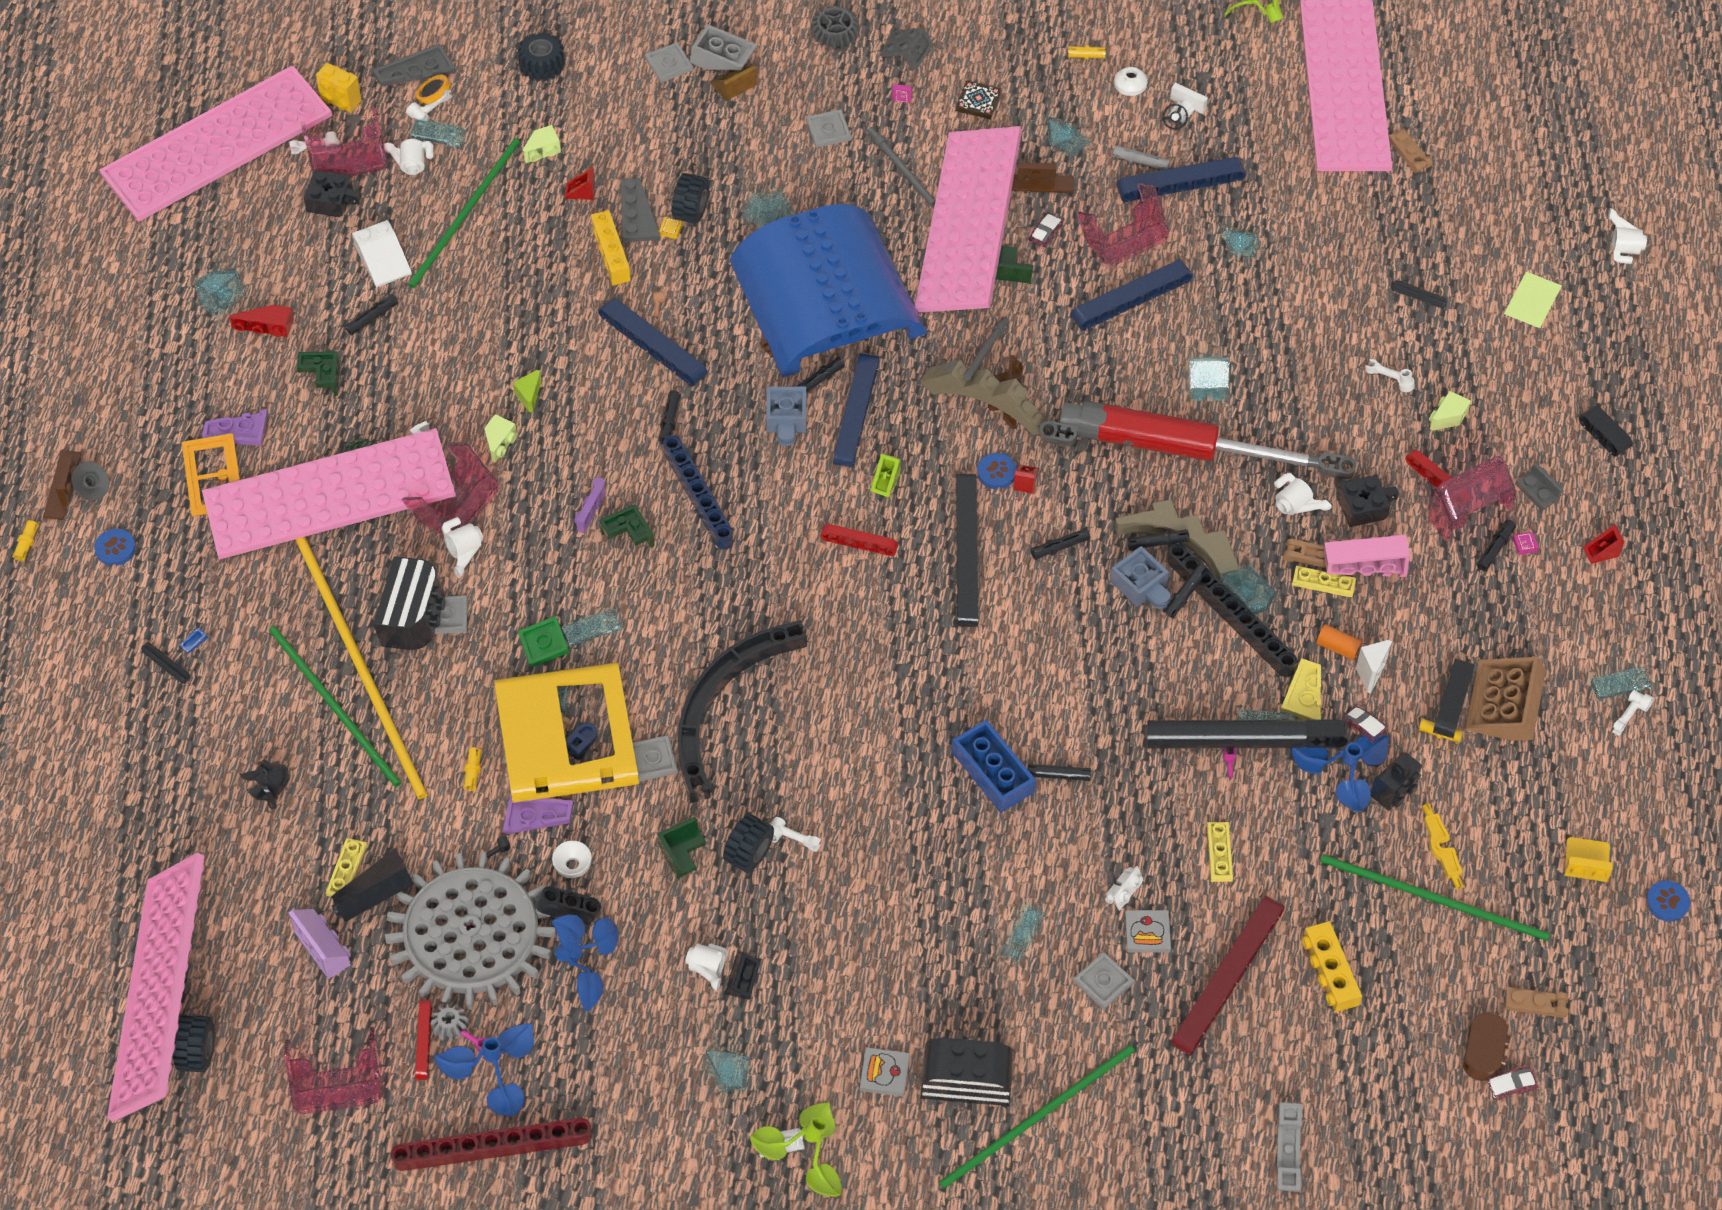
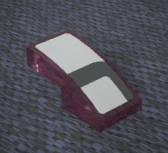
[1028,212,1064,247]
[1341,706,1388,743]
[1487,1066,1539,1100]

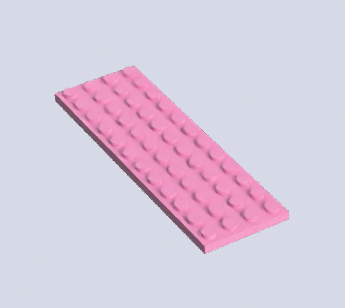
[1300,0,1392,171]
[99,65,332,222]
[915,126,1022,312]
[202,428,455,560]
[107,853,204,1121]

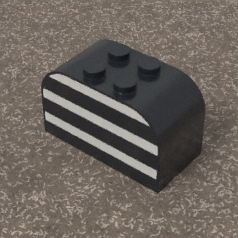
[373,556,446,650]
[921,1038,1014,1106]

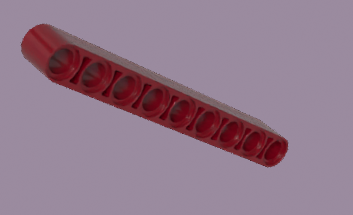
[1171,896,1285,1056]
[390,1118,592,1171]

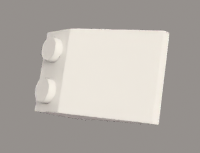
[352,220,412,287]

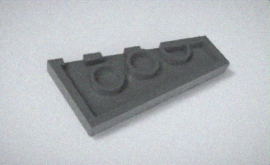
[373,44,456,87]
[621,178,661,242]

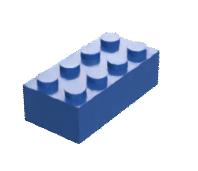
[952,719,1036,813]

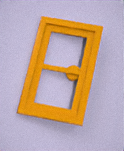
[182,433,240,517]

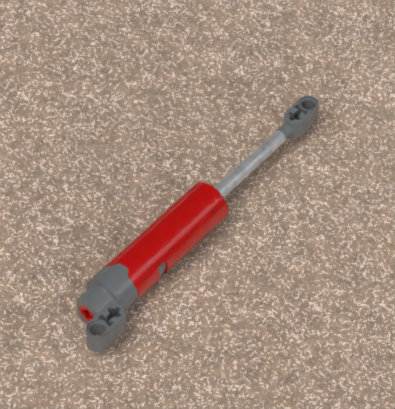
[1040,400,1356,479]

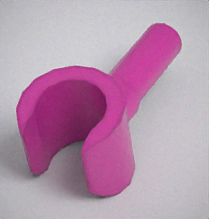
[1223,748,1236,778]
[461,1029,486,1052]

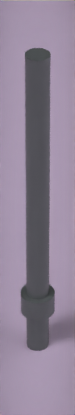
[867,127,936,206]
[964,317,1009,380]

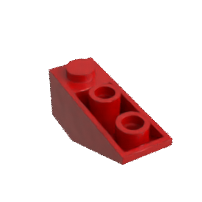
[229,305,294,337]

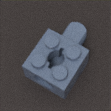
[766,387,806,446]
[1110,546,1171,609]

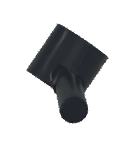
[486,836,510,858]

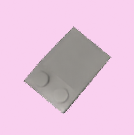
[690,24,757,70]

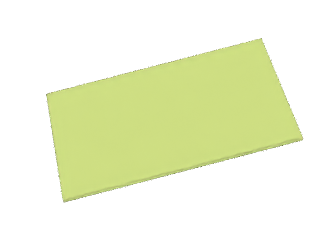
[1504,272,1562,328]

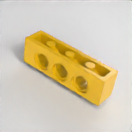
[591,210,631,286]
[1302,921,1362,1012]

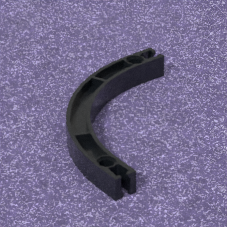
[678,620,807,803]

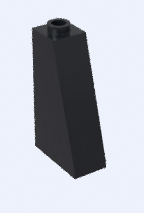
[331,849,414,922]

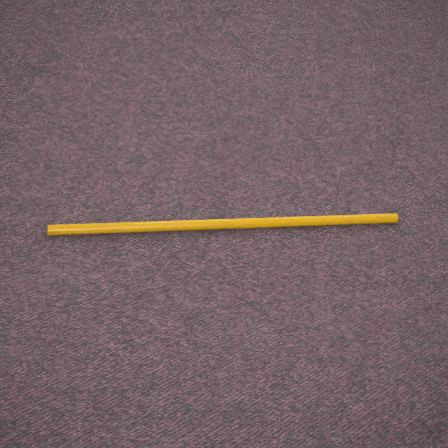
[295,537,427,800]

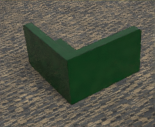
[995,245,1034,284]
[297,351,340,396]
[599,504,654,548]
[657,817,706,879]

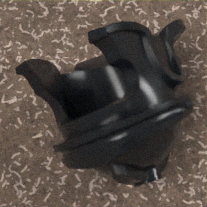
[240,759,290,810]

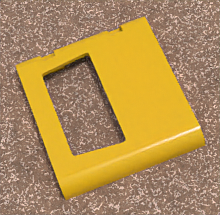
[494,662,639,803]

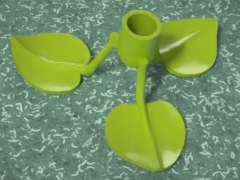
[1225,0,1284,23]
[750,1102,842,1197]

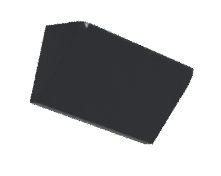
[725,952,761,1000]

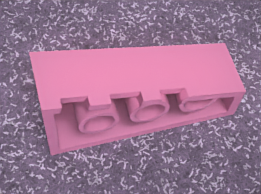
[1324,535,1410,577]

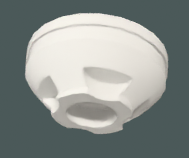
[1114,67,1148,96]
[552,841,592,878]

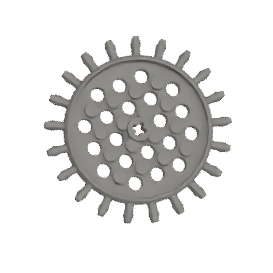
[385,852,556,1010]

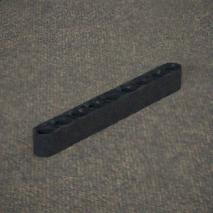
[956,474,978,627]
[1167,543,1297,677]

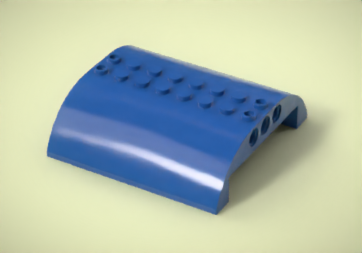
[730,204,927,377]

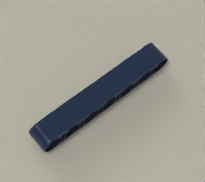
[1116,157,1246,202]
[1070,260,1193,331]
[598,297,708,387]
[833,353,880,468]
[663,435,733,549]

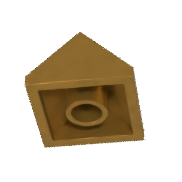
[710,65,757,101]

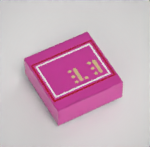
[892,84,912,103]
[1512,532,1539,555]

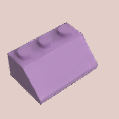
[288,909,351,979]

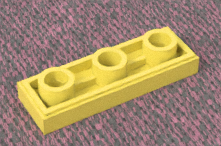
[1292,566,1356,597]
[1207,822,1233,882]
[326,838,367,897]

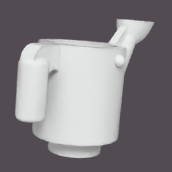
[383,139,434,175]
[1608,208,1647,264]
[1274,473,1332,515]
[441,517,483,579]
[685,943,729,991]

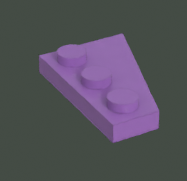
[202,409,268,446]
[503,794,574,835]

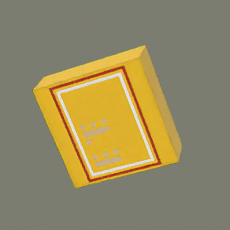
[659,217,683,239]

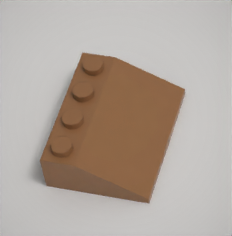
[1465,657,1546,741]

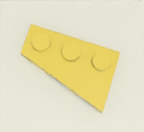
[1280,658,1321,720]

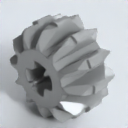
[430,1003,468,1042]

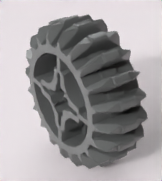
[811,5,860,50]

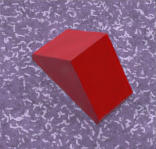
[564,167,595,200]
[1013,464,1039,494]
[1583,524,1625,564]

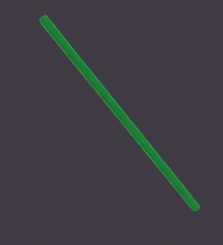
[408,138,520,288]
[269,626,402,788]
[1320,854,1550,941]
[938,1045,1135,1190]

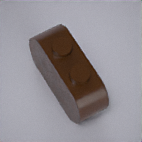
[1463,1013,1511,1081]

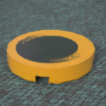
[416,75,451,104]

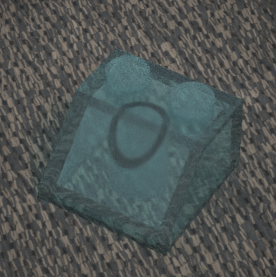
[194,270,244,319]
[1186,357,1229,401]
[1220,566,1276,615]

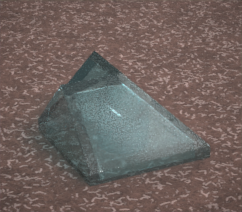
[1047,117,1092,158]
[742,190,795,228]
[1221,228,1261,259]
[705,1049,751,1095]

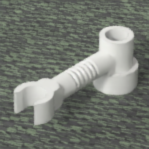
[406,89,452,124]
[289,131,341,154]
[1365,359,1415,392]
[1612,690,1654,736]
[771,817,821,852]

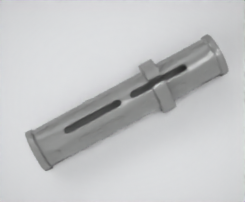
[1113,145,1170,170]

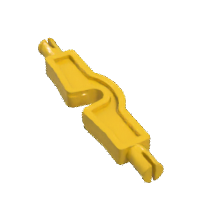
[1422,803,1464,890]

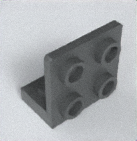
[880,28,934,69]

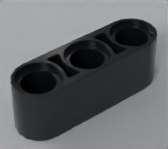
[1579,406,1633,457]
[535,886,601,925]

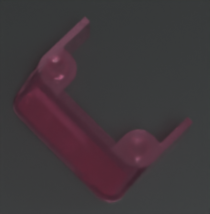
[300,106,387,177]
[1077,183,1169,266]
[402,443,499,536]
[1428,456,1517,542]
[284,1027,382,1114]

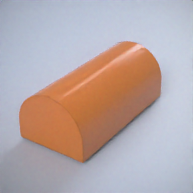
[1316,624,1363,661]

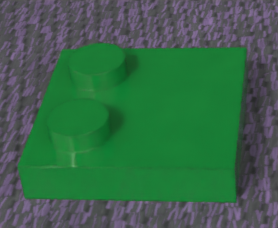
[518,616,570,667]

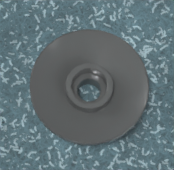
[71,462,109,501]

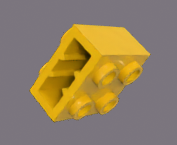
[316,62,362,112]

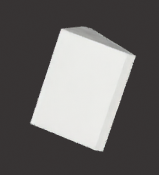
[1356,640,1392,694]

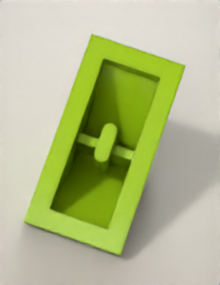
[513,370,542,413]
[870,453,901,497]

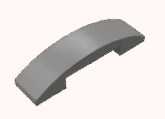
[1277,1102,1302,1192]

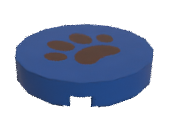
[977,453,1017,489]
[94,529,136,566]
[1646,880,1691,922]

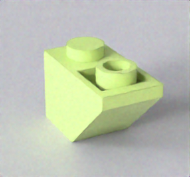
[523,125,561,163]
[1429,391,1471,430]
[484,414,517,463]

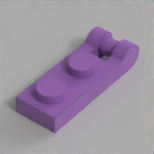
[575,477,606,533]

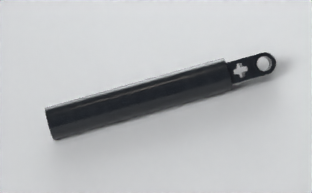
[1147,719,1348,749]

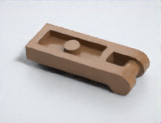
[1389,129,1433,173]
[1283,539,1326,568]
[1505,987,1568,1018]

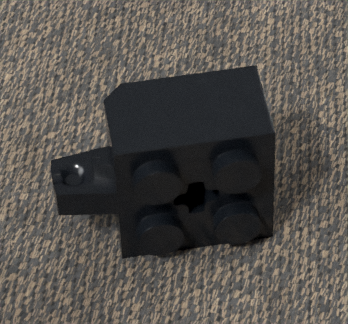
[303,169,362,217]
[1336,474,1399,527]
[1371,752,1422,811]

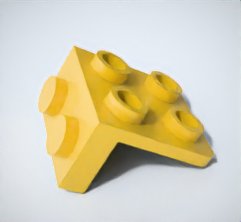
[1564,837,1613,882]

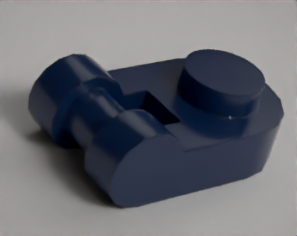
[566,722,598,760]

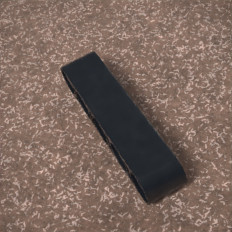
[1433,658,1475,738]

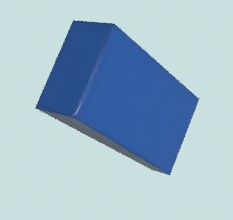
[180,628,208,654]

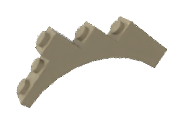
[921,360,1047,435]
[1115,499,1239,583]

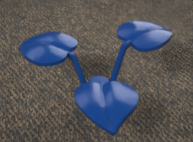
[1291,735,1389,812]
[552,915,618,1011]
[435,1023,534,1116]

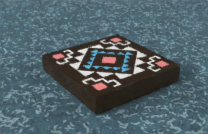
[956,80,1001,120]

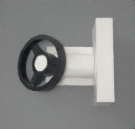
[1162,83,1208,130]

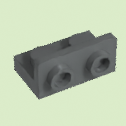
[1515,463,1563,511]

